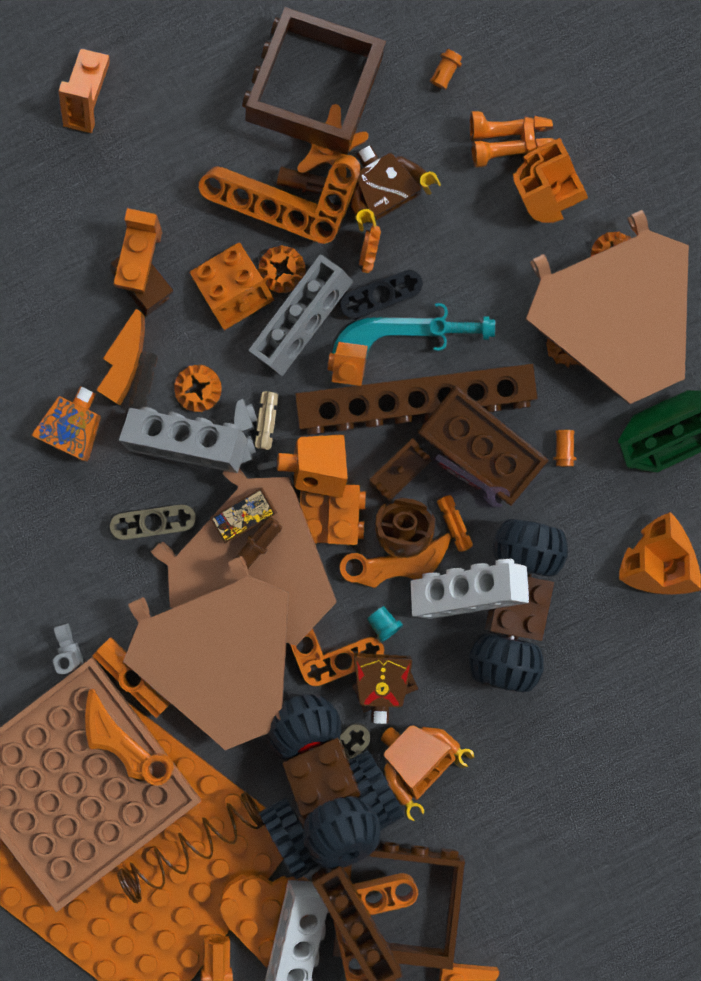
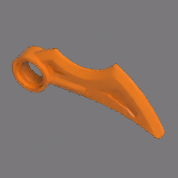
[339,533,452,588]
[85,689,174,786]

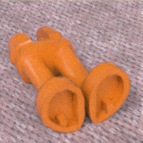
[470,111,554,168]

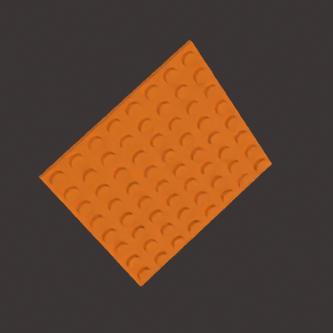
[0,700,283,981]

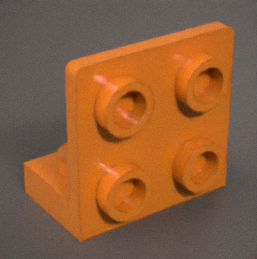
[190,243,274,330]

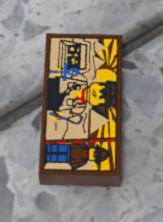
[210,487,277,543]

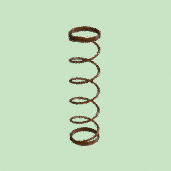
[117,792,264,904]

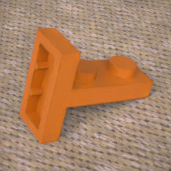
[59,49,110,133]
[114,208,162,293]

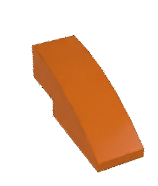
[97,309,145,406]

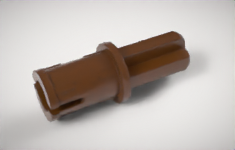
[277,166,334,197]
[232,518,282,568]

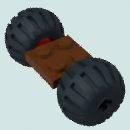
[469,519,568,693]
[267,694,381,869]

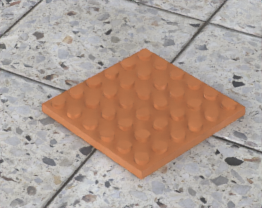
[0,657,201,912]

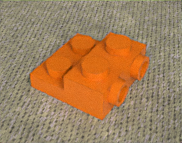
[300,485,366,545]

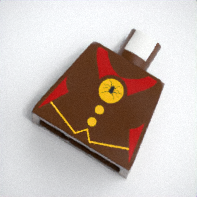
[354,653,412,724]

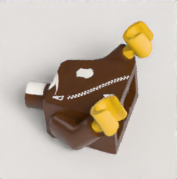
[350,146,441,231]

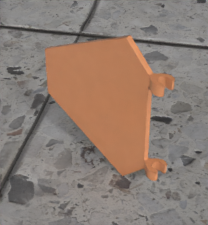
[525,210,689,404]
[151,468,337,646]
[123,556,289,750]

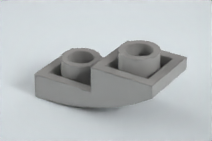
[234,399,257,464]

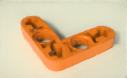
[290,628,384,686]

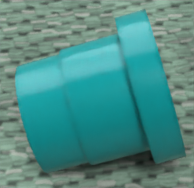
[367,606,404,643]

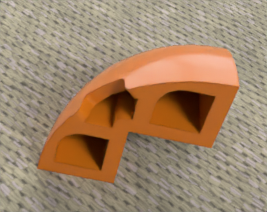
[619,512,701,595]

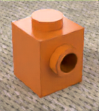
[328,342,368,386]

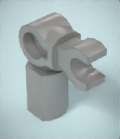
[53,623,84,674]

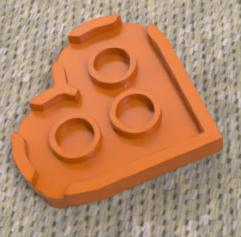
[220,875,311,968]

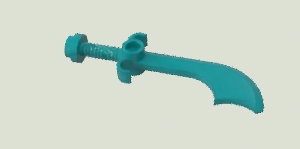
[332,303,495,358]

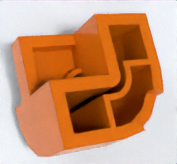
[513,138,588,223]

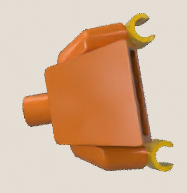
[381,725,474,821]

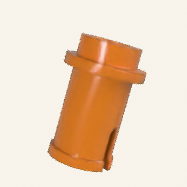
[429,49,462,90]
[553,430,577,467]

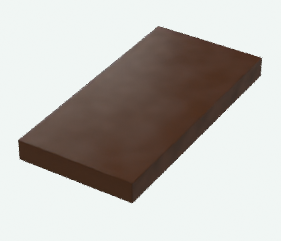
[418,385,549,506]

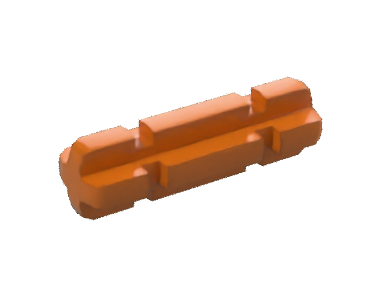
[437,495,473,552]

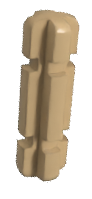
[254,391,278,450]

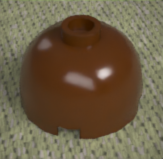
[375,498,435,558]

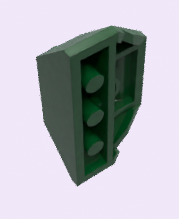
[618,390,701,472]

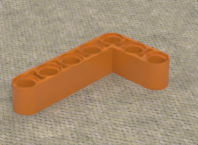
[198,155,360,244]
[333,873,418,981]

